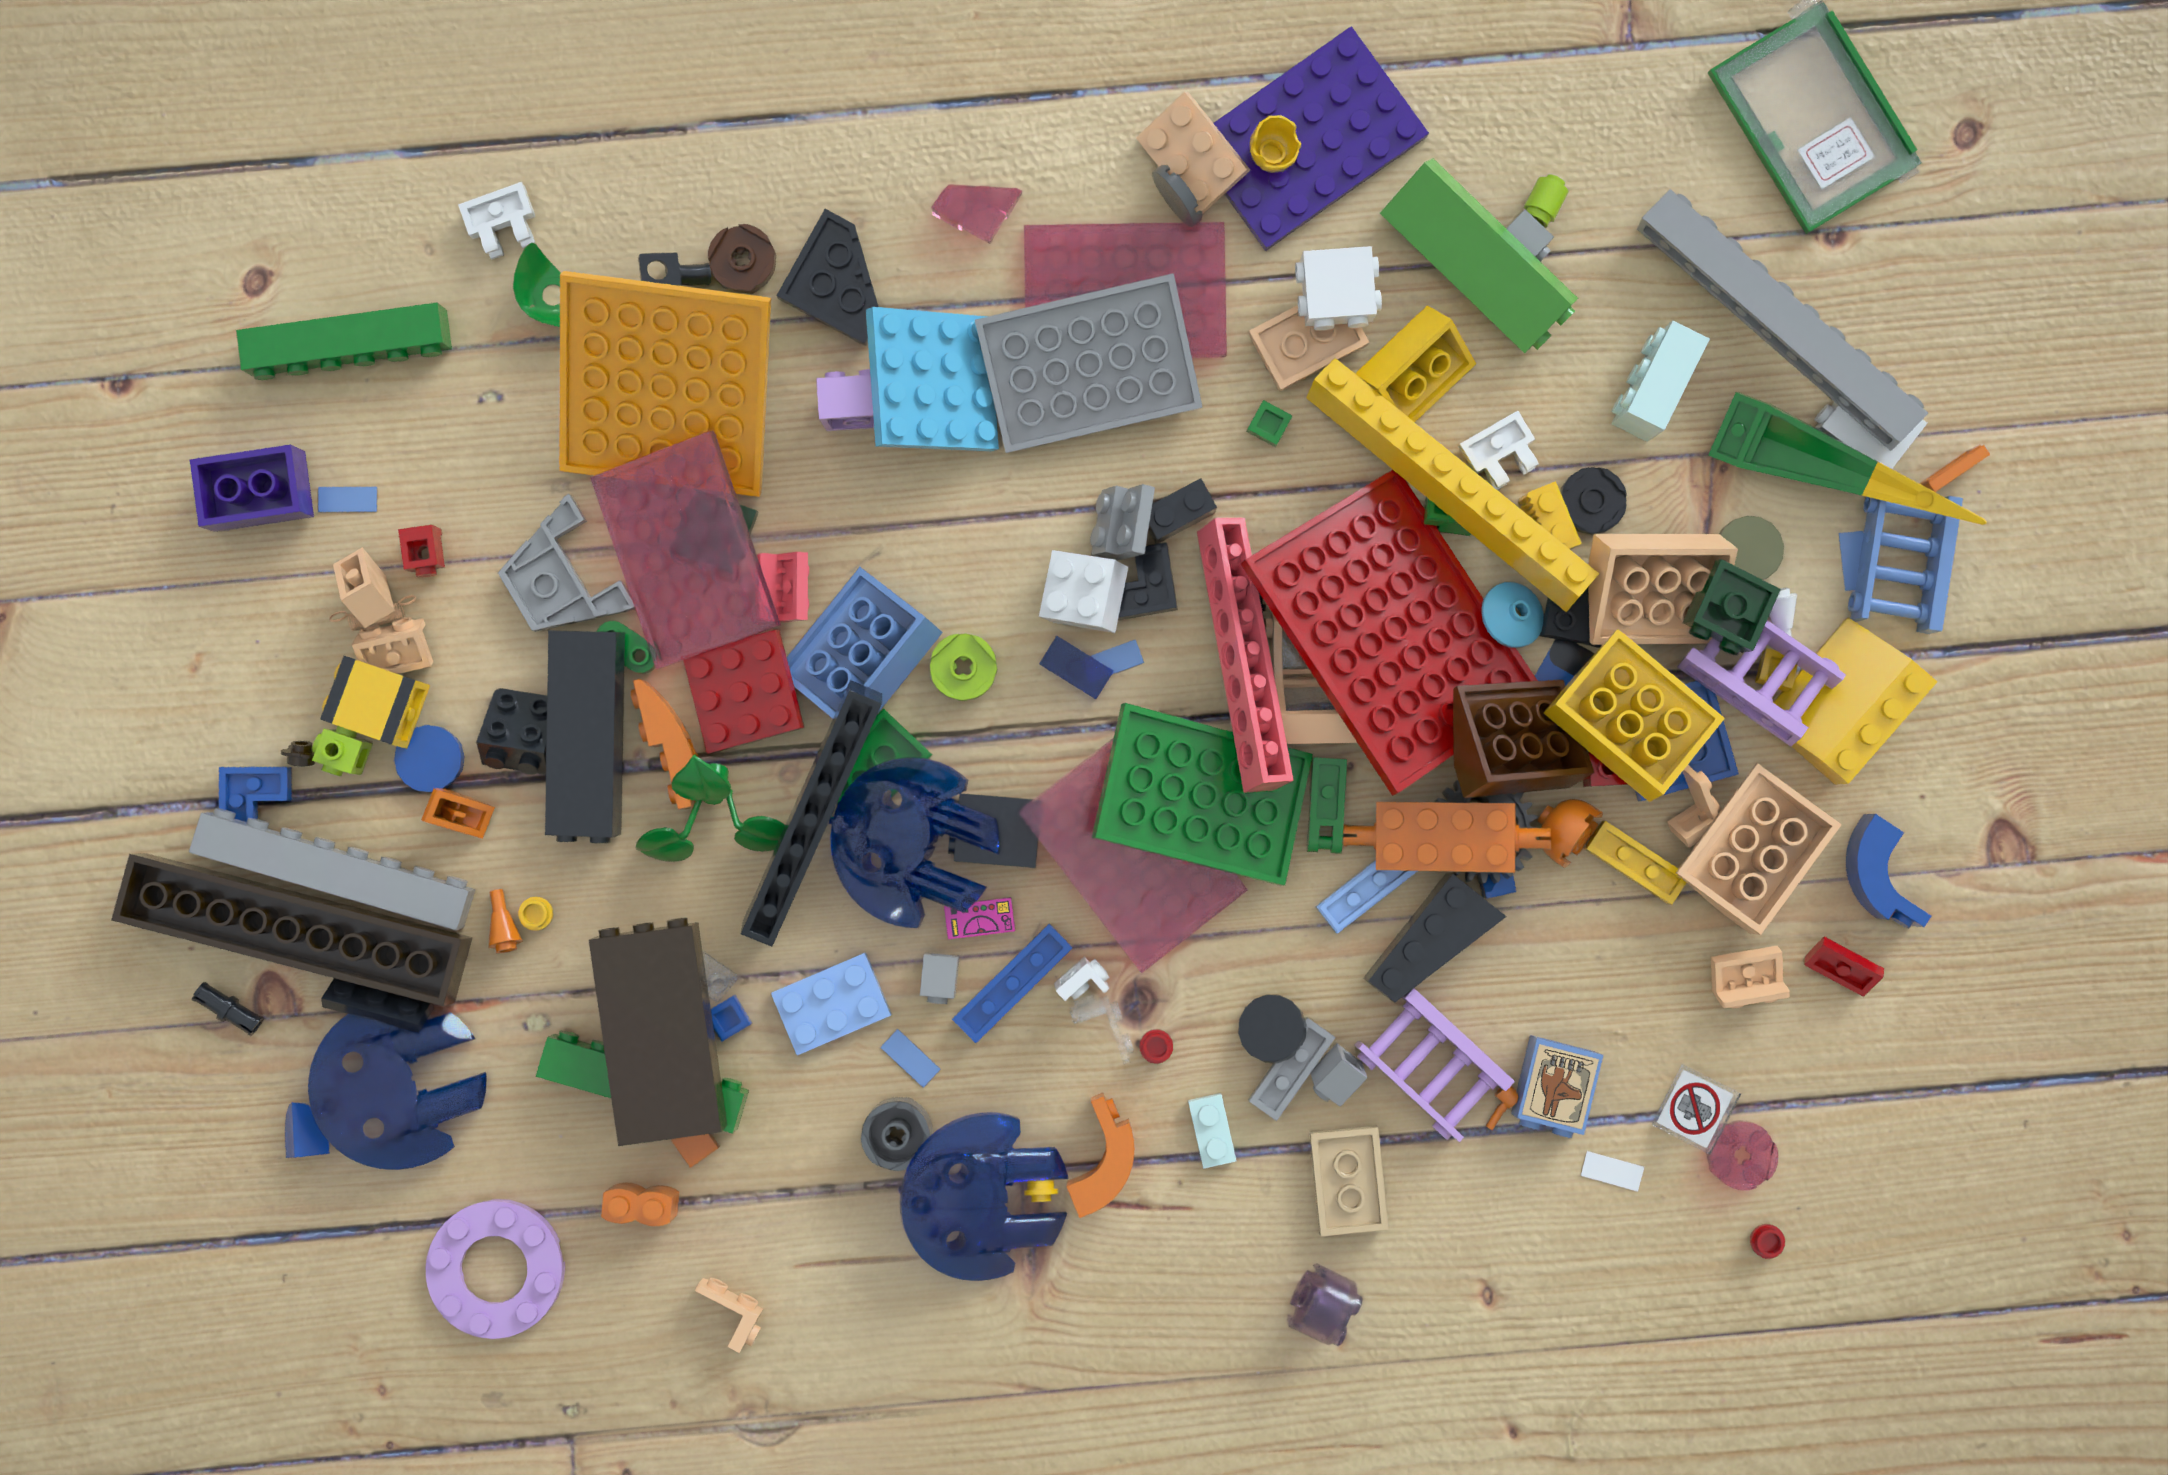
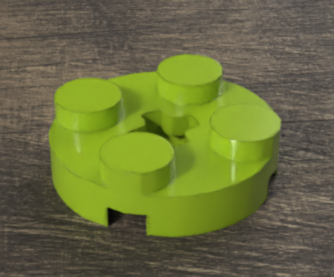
[930,633,998,701]

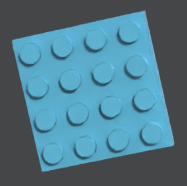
[866,307,999,452]

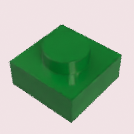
[1246,400,1292,447]

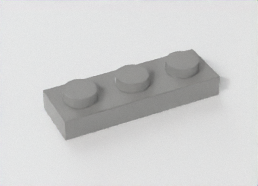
[1248,1017,1336,1121]

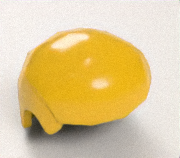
[1249,115,1301,173]

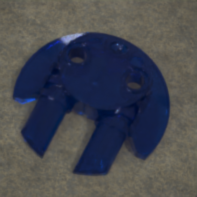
[829,757,999,928]
[308,1012,487,1170]
[898,1112,1069,1281]

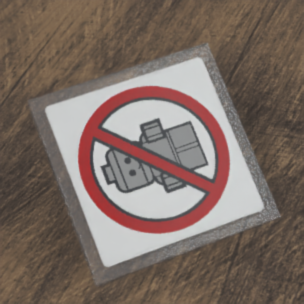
[1652,1064,1741,1155]

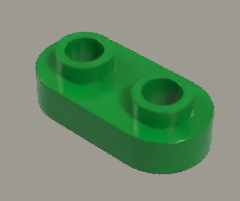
[597,621,659,674]

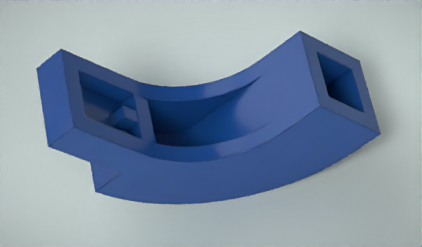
[1846,814,1932,929]

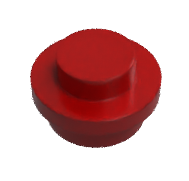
[1139,1029,1173,1064]
[1750,1224,1785,1259]

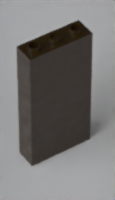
[589,918,728,1146]

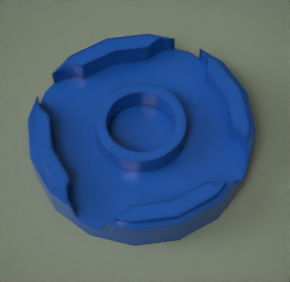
[394,725,465,792]

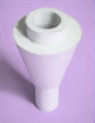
[1769,588,1797,637]

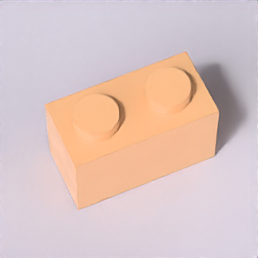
[333,547,395,628]

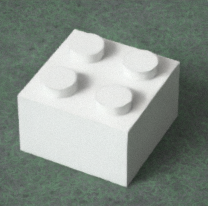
[1039,550,1128,633]

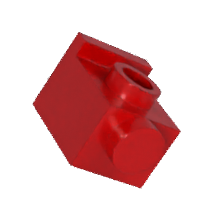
[398,524,445,577]

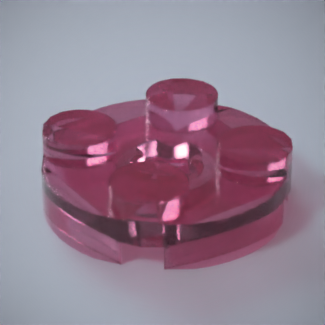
[1707,1120,1778,1190]

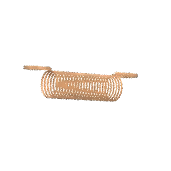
[329,595,416,631]

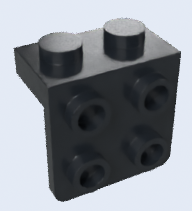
[476,688,547,775]

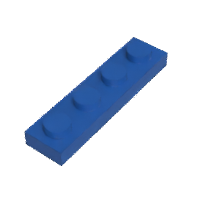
[952,923,1073,1043]

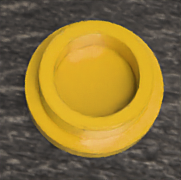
[518,897,553,931]
[1024,1180,1058,1202]

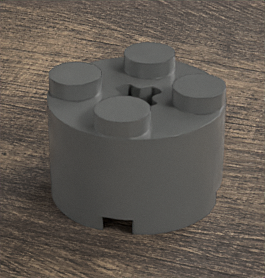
[861,1097,933,1171]

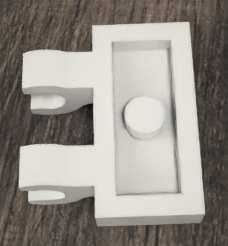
[458,182,535,260]
[1458,411,1539,490]

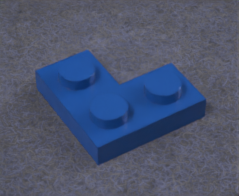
[219,767,292,822]

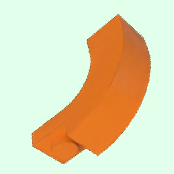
[1066,1093,1135,1218]

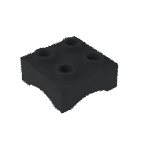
[1539,588,1602,648]

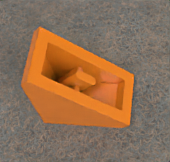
[421,788,495,839]

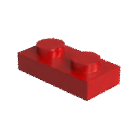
[1804,936,1884,997]

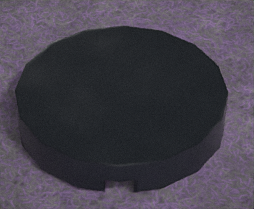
[1560,467,1627,535]
[1238,995,1307,1063]

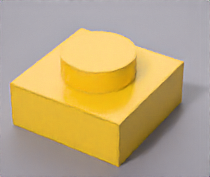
[1755,648,1798,692]

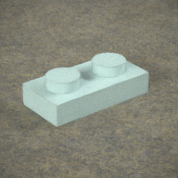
[1188,1093,1236,1169]

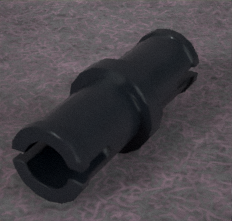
[192,982,264,1036]

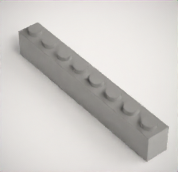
[189,808,476,930]

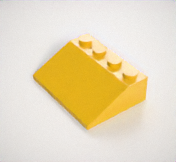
[1773,617,1937,785]
[1544,629,1725,802]

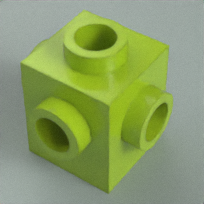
[312,726,373,776]

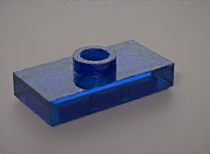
[1039,636,1114,699]

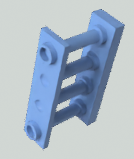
[1848,496,1963,634]

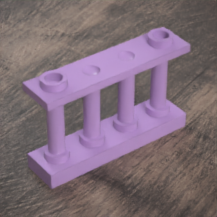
[1677,620,1846,746]
[1355,988,1515,1142]

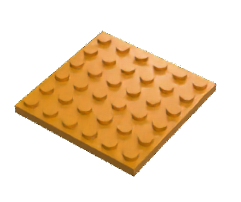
[559,271,771,497]

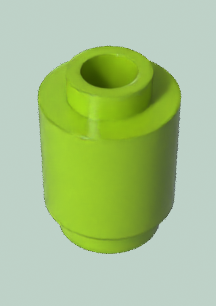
[1524,174,1569,228]

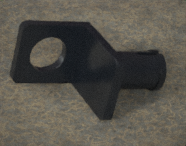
[638,252,711,286]

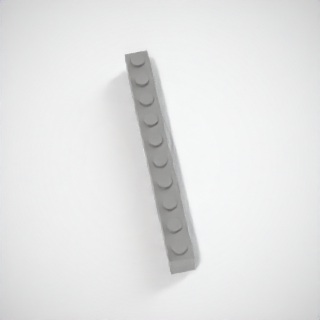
[1637,189,1928,451]

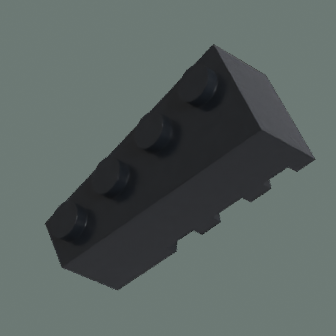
[1363,873,1507,1002]

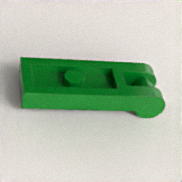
[1307,757,1347,854]

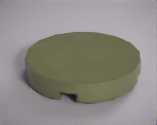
[1719,516,1784,580]

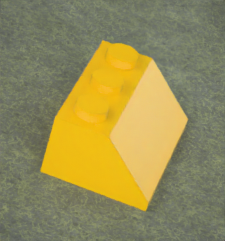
[1355,305,1476,422]

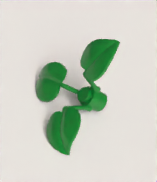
[636,755,785,862]

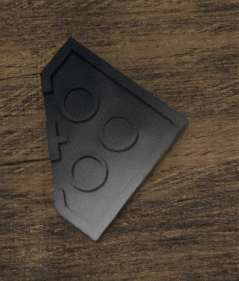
[776,209,879,346]

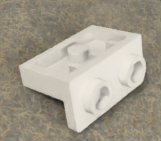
[1054,956,1110,1001]

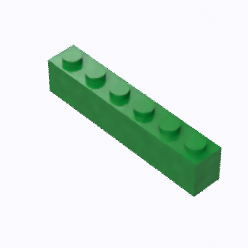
[236,302,452,380]
[535,1030,749,1134]

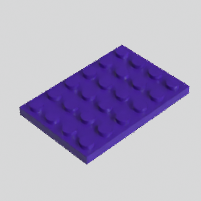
[1213,26,1429,251]

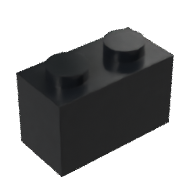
[1148,478,1217,544]

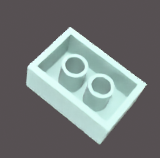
[1611,321,1710,442]

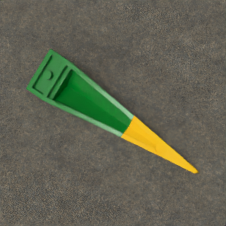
[1708,392,1987,525]

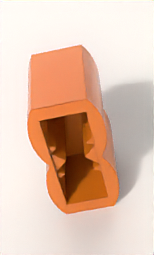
[601,1182,679,1226]

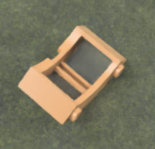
[1264,612,1357,744]

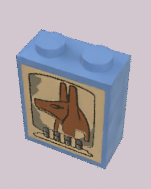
[1511,1035,1603,1138]

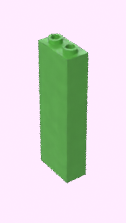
[1380,158,1578,353]

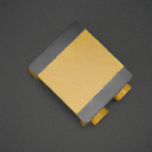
[320,656,430,749]

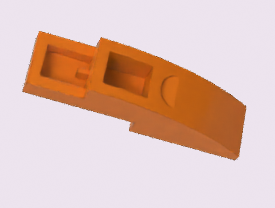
[631,679,698,810]

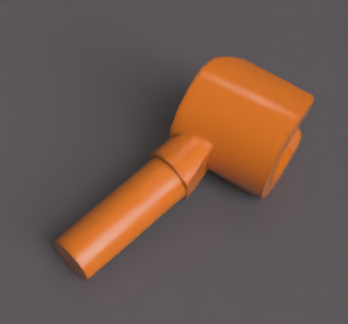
[1486,1086,1518,1130]

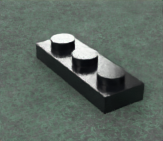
[321,978,434,1033]

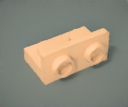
[352,617,433,674]

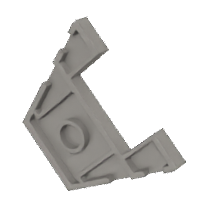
[498,494,638,632]

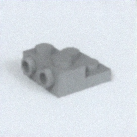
[1090,484,1155,561]

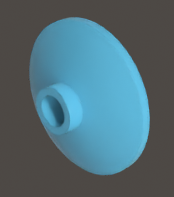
[1482,582,1544,648]

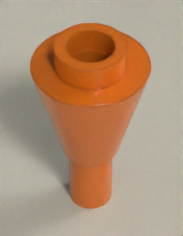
[488,889,523,953]

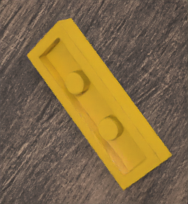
[1584,821,1686,905]

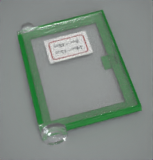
[1707,0,1922,234]

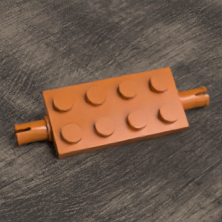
[1343,802,1551,873]

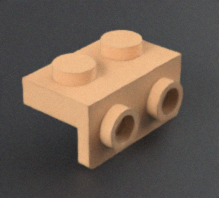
[1711,945,1790,1008]

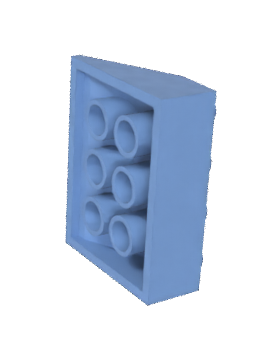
[787,567,943,719]

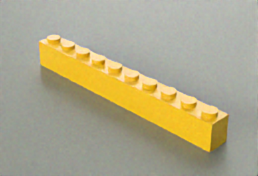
[1306,358,1599,612]

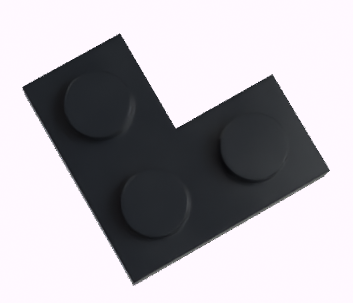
[1118,542,1178,620]

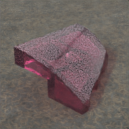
[931,184,1022,244]

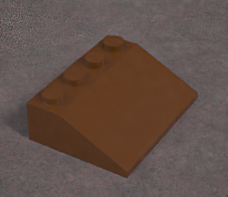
[1453,679,1595,798]

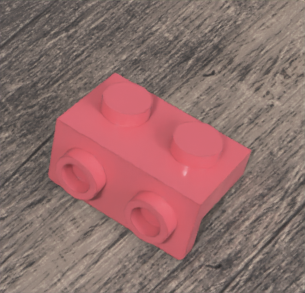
[756,551,809,623]

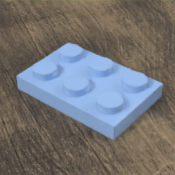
[771,952,892,1055]

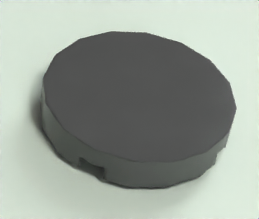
[1152,165,1203,227]

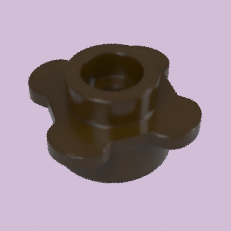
[281,741,315,767]

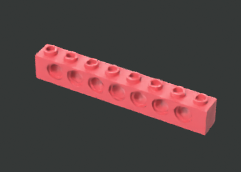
[1197,518,1294,793]

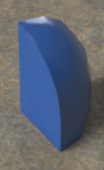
[285,1102,330,1158]

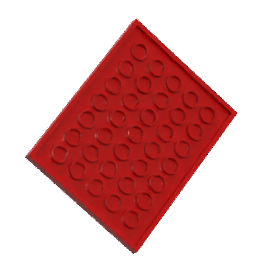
[1240,469,1538,796]

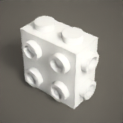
[1295,246,1382,331]

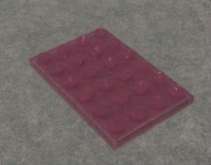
[1024,222,1227,358]
[590,431,781,669]
[1018,738,1248,973]

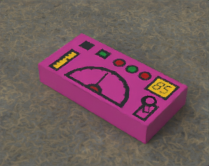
[944,897,1015,939]

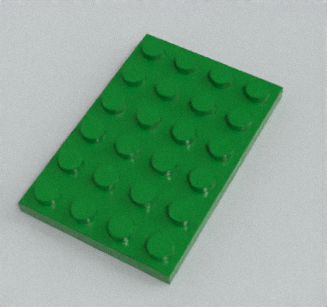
[1091,703,1313,886]

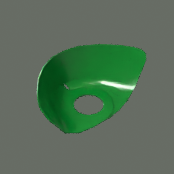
[513,243,561,327]

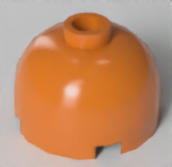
[1538,799,1603,868]

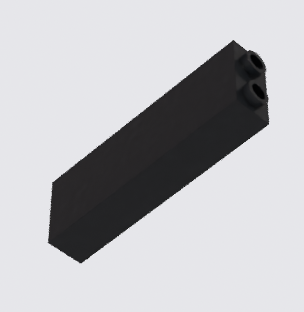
[545,630,625,843]

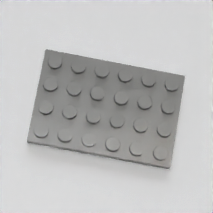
[975,273,1203,453]

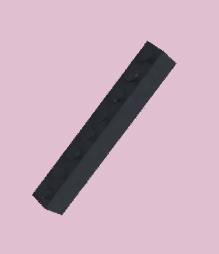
[740,680,882,947]

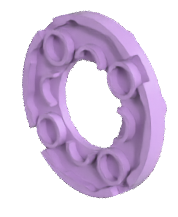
[426,1199,565,1339]

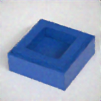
[711,995,752,1042]

